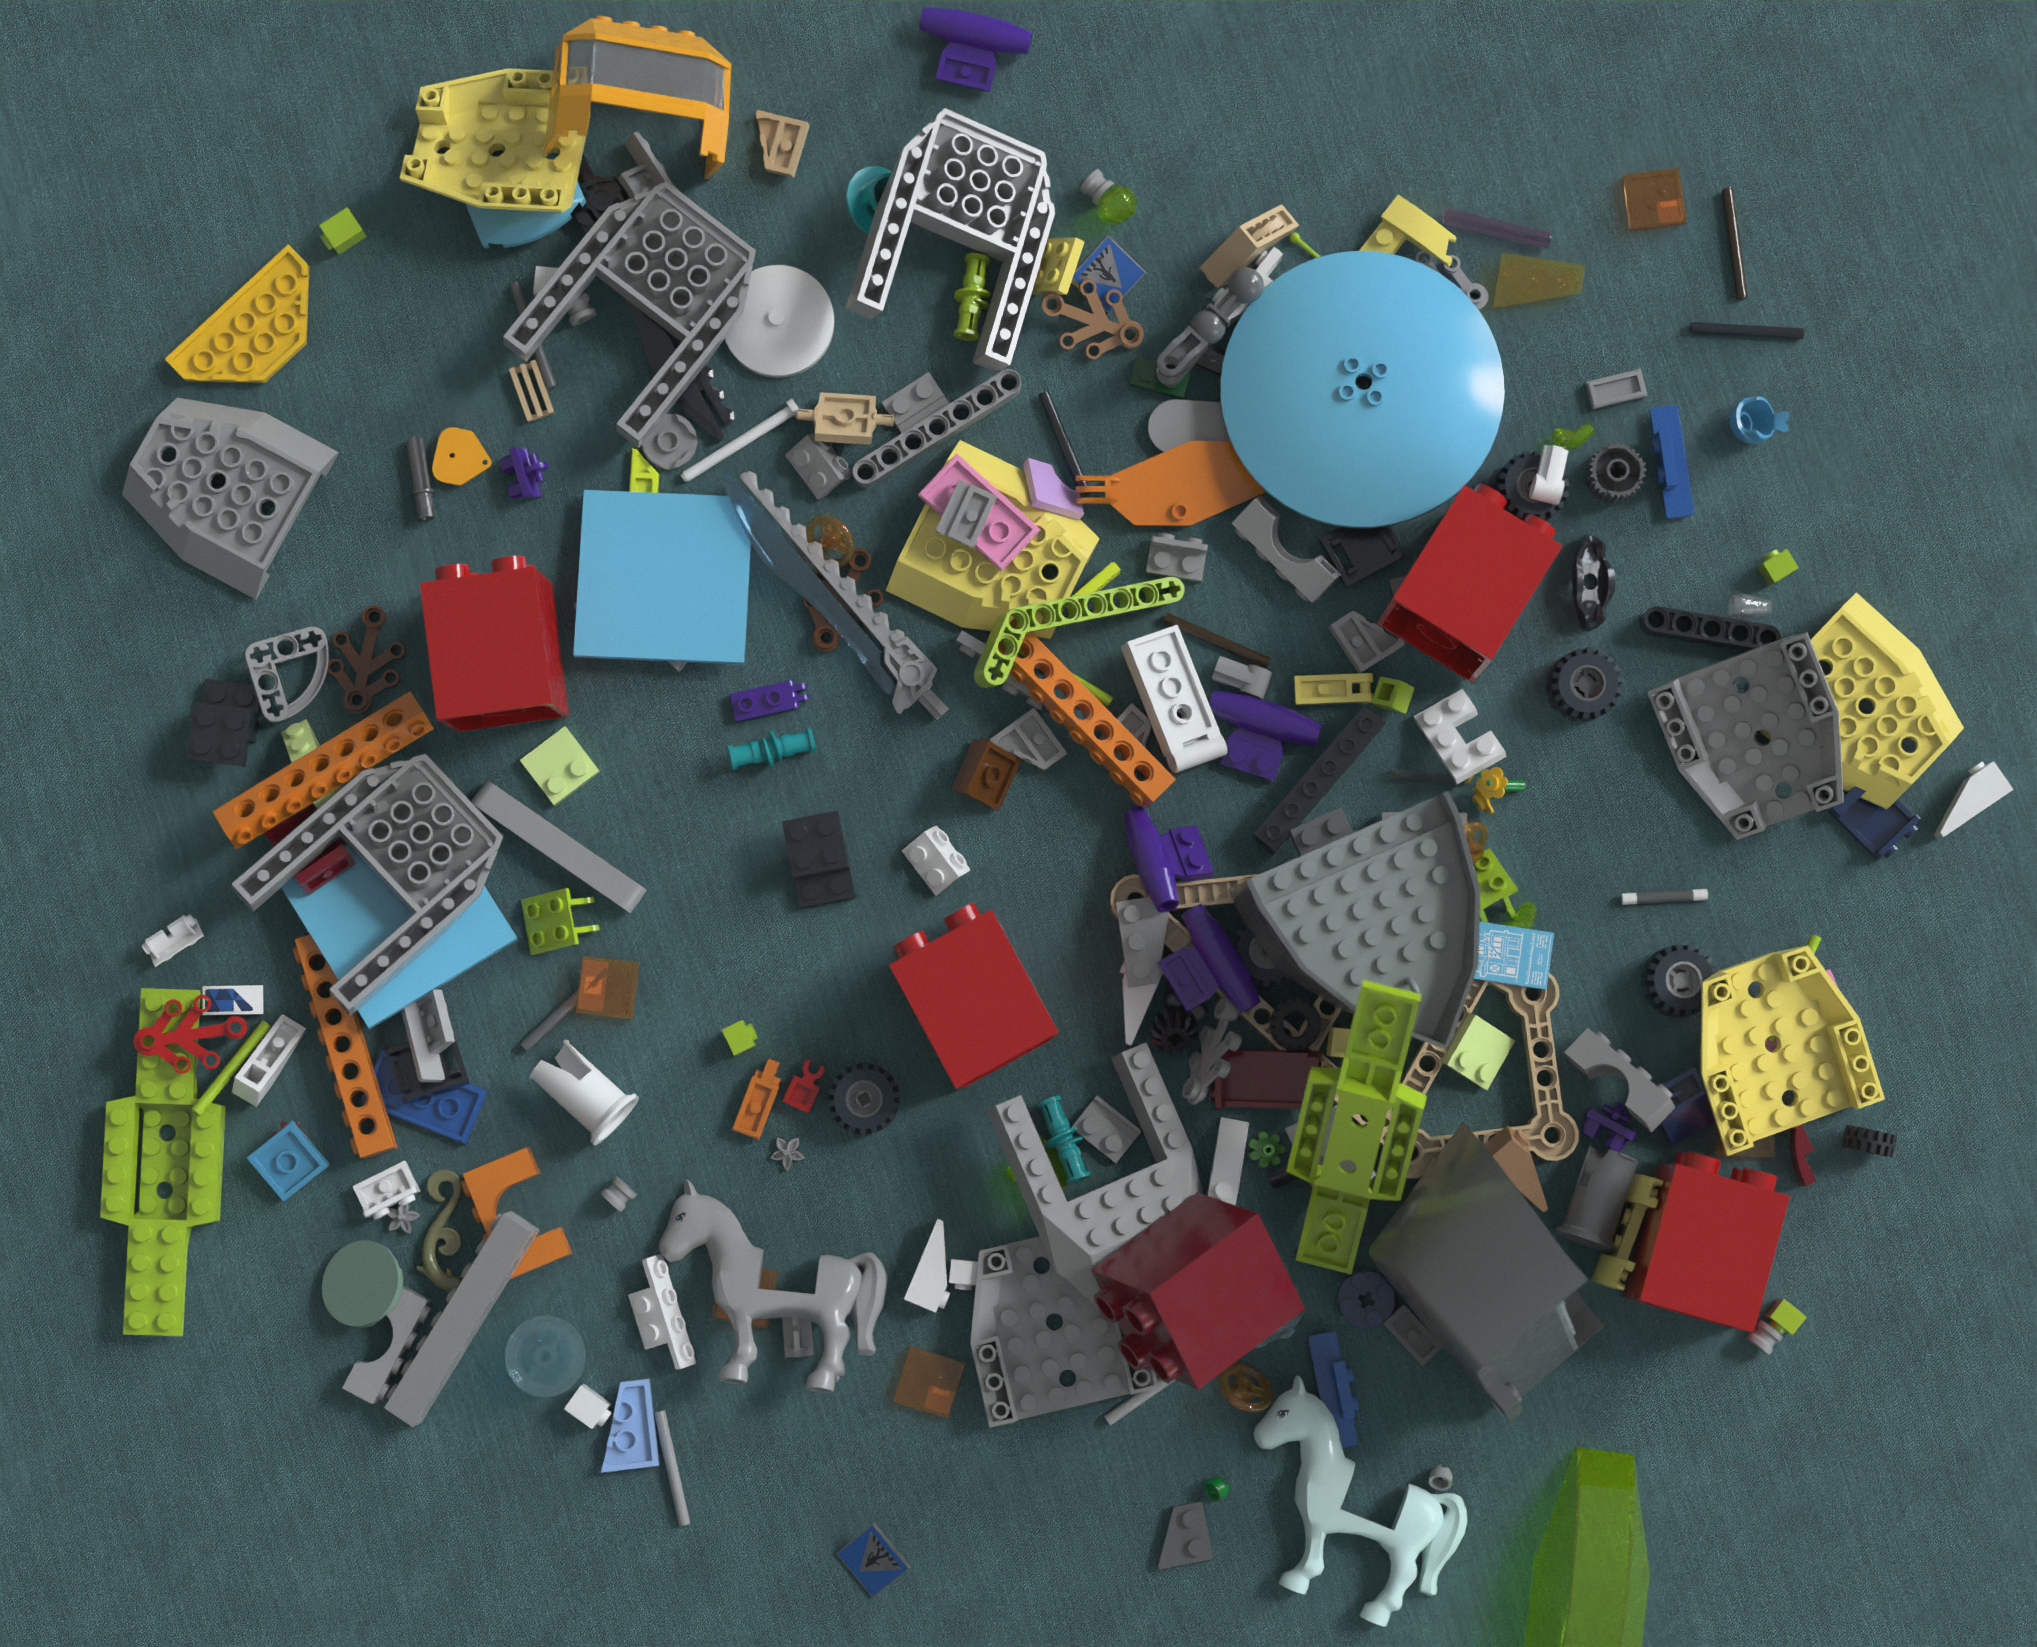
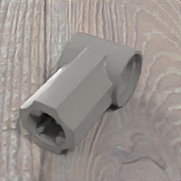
[1211,656,1272,700]

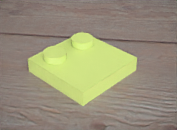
[520,726,600,806]
[1442,1012,1515,1090]

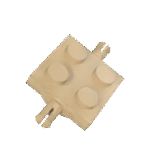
[797,392,894,445]

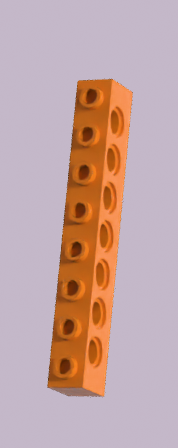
[998,618,1176,808]
[212,691,434,849]
[293,935,398,1159]

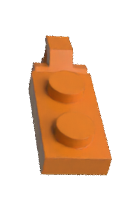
[732,1059,781,1140]

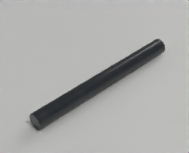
[1690,322,1804,339]
[1038,391,1092,498]

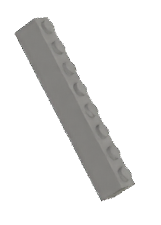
[384,1211,540,1427]

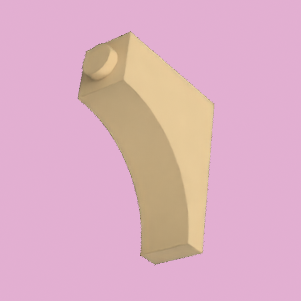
[1200,204,1299,289]

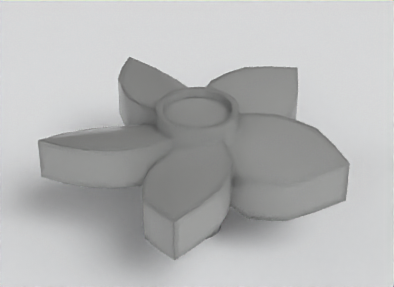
[771,1138,805,1171]
[388,1204,420,1234]

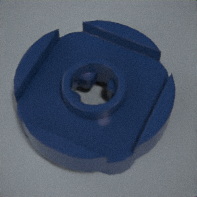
[1337,1271,1395,1329]

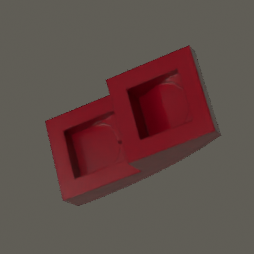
[1790,1124,1817,1186]

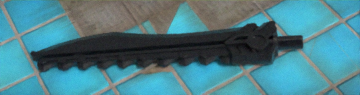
[574,154,735,441]

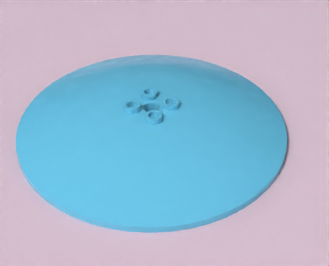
[1221,251,1504,528]

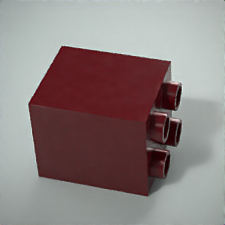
[1091,1192,1305,1390]

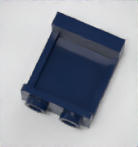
[1828,786,1921,860]

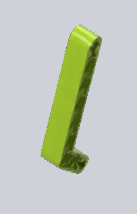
[974,577,1184,688]

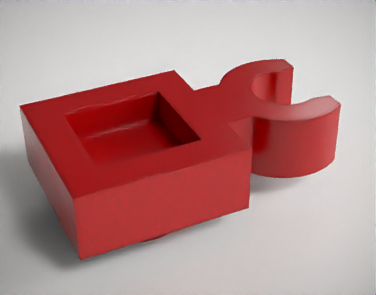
[783,1060,825,1114]

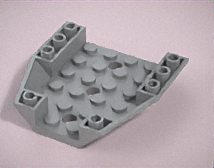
[122,398,339,600]
[1647,632,1844,840]
[970,1236,1159,1428]

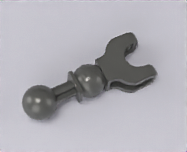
[1156,267,1264,387]

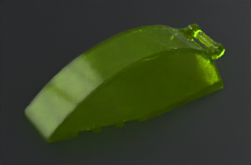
[1524,1447,1650,1647]

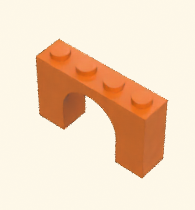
[461,1147,573,1280]

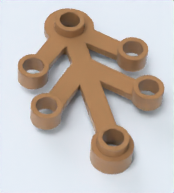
[1041,279,1144,359]

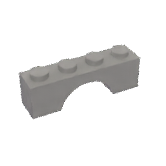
[1232,496,1341,603]
[1564,1028,1675,1132]
[342,1285,432,1404]

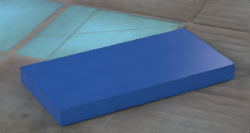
[359,1049,488,1144]

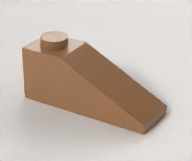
[1484,1125,1548,1212]

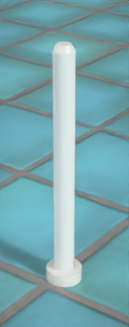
[681,399,798,482]

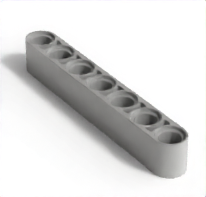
[853,369,1021,489]
[471,780,647,913]

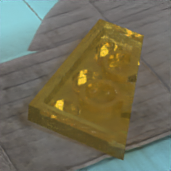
[1492,252,1585,309]

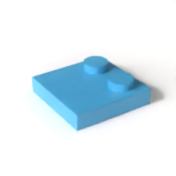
[247,1120,329,1202]

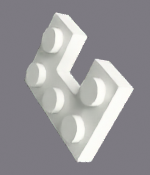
[1414,689,1506,784]

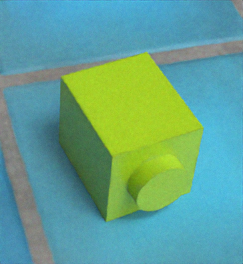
[319,207,367,255]

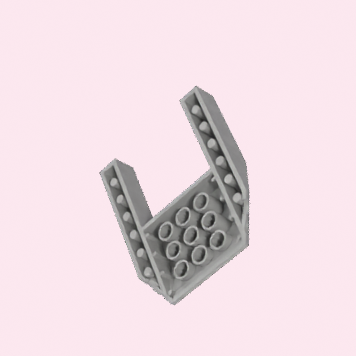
[845,108,1055,373]
[503,181,756,448]
[232,754,503,1016]
[986,1043,1203,1310]

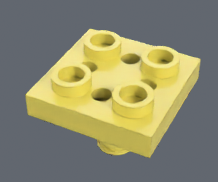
[1032,237,1084,295]

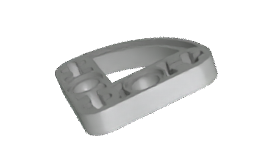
[245,627,329,723]

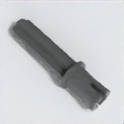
[406,436,436,521]

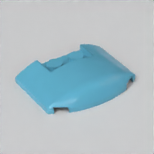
[465,153,586,248]

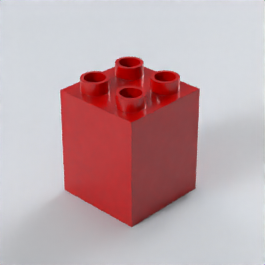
[1377,484,1562,684]
[420,556,569,732]
[889,903,1059,1091]
[1622,1152,1790,1333]

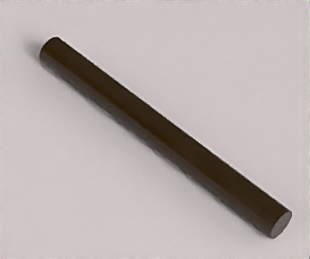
[1722,188,1748,300]
[1163,613,1270,668]

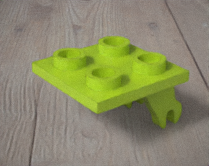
[1472,848,1518,923]
[521,888,600,955]

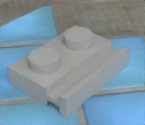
[882,372,950,433]
[936,479,997,549]
[1071,1096,1141,1163]

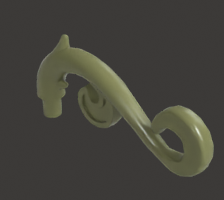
[416,1169,463,1292]

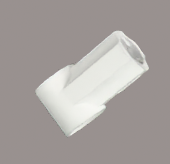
[1529,445,1568,505]

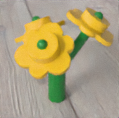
[1464,767,1526,814]

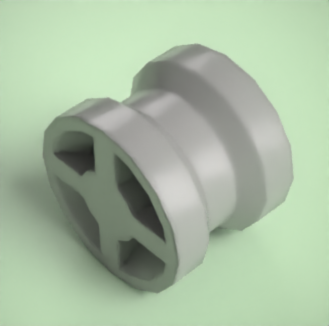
[1080,169,1115,205]
[567,293,597,326]
[601,1176,637,1212]
[1746,1320,1783,1356]

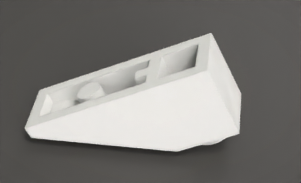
[1934,761,2013,839]
[1120,961,1163,1046]
[232,1014,306,1107]
[1206,1117,1249,1205]
[904,1219,950,1312]

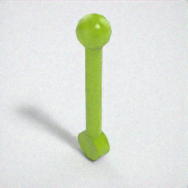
[1289,232,1321,259]

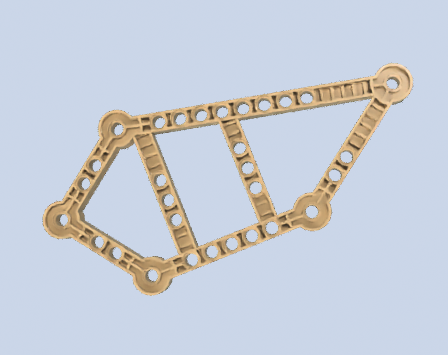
[1110,874,1579,1178]

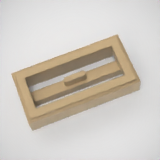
[509,360,555,423]

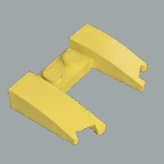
[1359,195,1456,267]
[1591,1173,1663,1290]

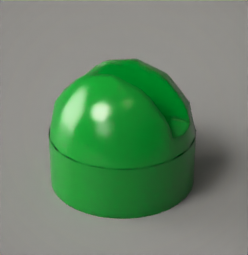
[1204,1476,1230,1502]

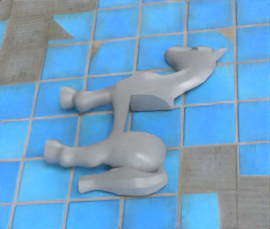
[659,1179,887,1393]

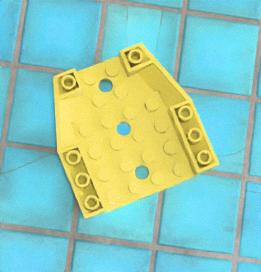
[400,68,590,213]
[886,440,1100,639]
[1758,593,1964,810]
[1701,945,1885,1156]

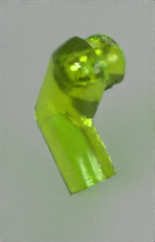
[1552,422,1596,449]
[1501,901,1537,929]

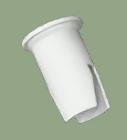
[530,1040,639,1145]

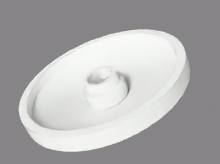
[725,265,834,378]

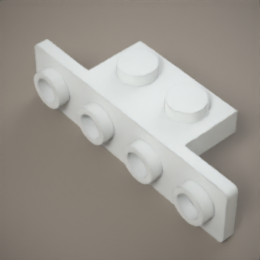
[628,1254,696,1370]

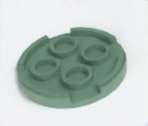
[322,1240,403,1328]

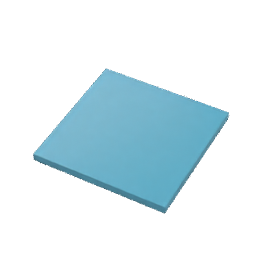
[573,490,754,665]
[281,845,518,1030]

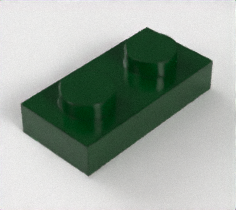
[1129,357,1191,400]

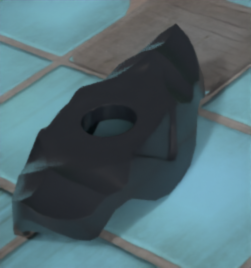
[1572,534,1616,631]

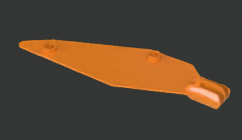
[1075,441,1266,526]

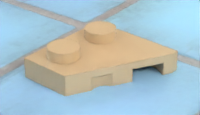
[756,110,810,178]

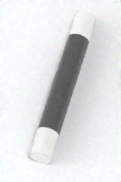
[1621,889,1708,905]

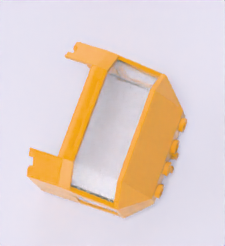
[544,16,731,180]

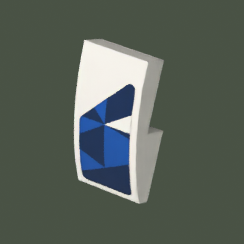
[202,985,263,1015]

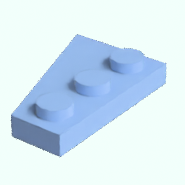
[601,1378,659,1473]

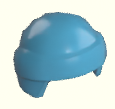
[1729,396,1789,445]

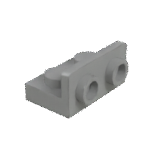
[1146,533,1208,582]

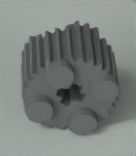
[1585,442,1646,504]

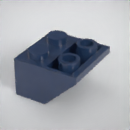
[1659,1066,1715,1147]

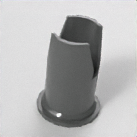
[1553,1146,1638,1253]

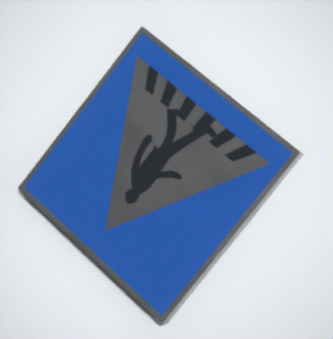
[1072,235,1147,314]
[836,1522,911,1598]

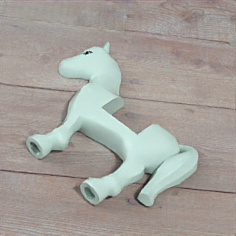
[1253,1375,1468,1627]

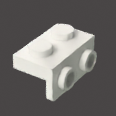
[902,826,970,896]
[352,1161,421,1220]

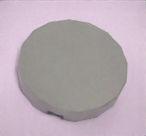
[642,414,698,470]

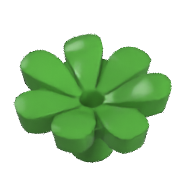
[1248,1131,1285,1169]

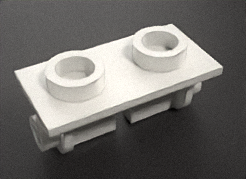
[142,914,204,967]

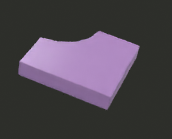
[1023,458,1084,520]

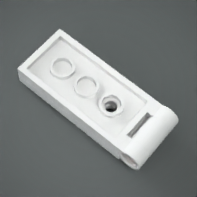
[1121,625,1227,773]

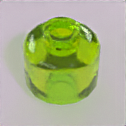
[1096,184,1139,226]

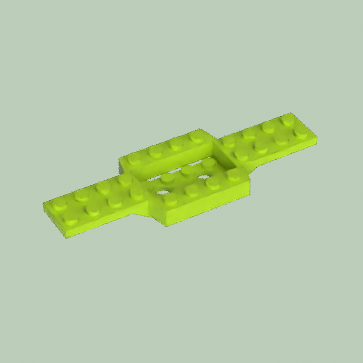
[1286,980,1427,1274]
[100,988,226,1336]

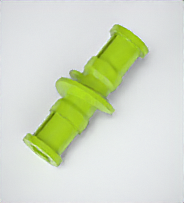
[954,253,991,341]

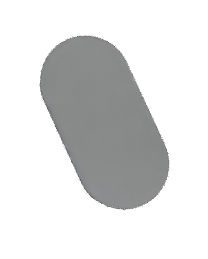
[1148,400,1230,453]

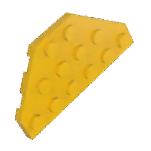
[165,244,309,383]

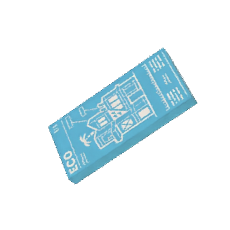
[1474,922,1554,990]

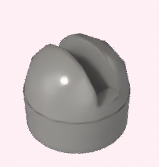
[1429,1465,1453,1491]

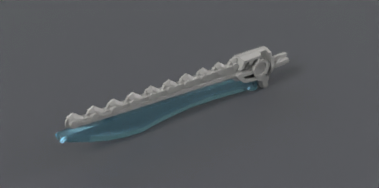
[724,471,949,720]

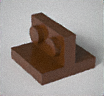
[951,738,1021,811]

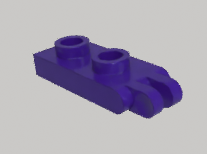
[730,680,810,722]

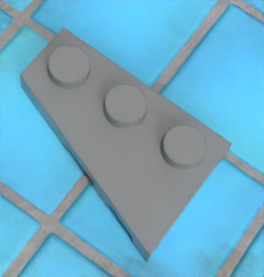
[1115,897,1169,988]

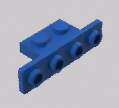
[1649,405,1694,519]
[1308,1331,1359,1448]

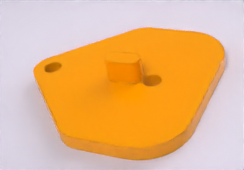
[432,427,492,486]

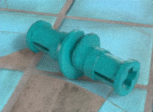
[727,727,816,770]
[1037,1096,1091,1185]

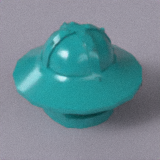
[845,167,911,235]

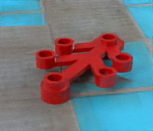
[134,995,247,1074]

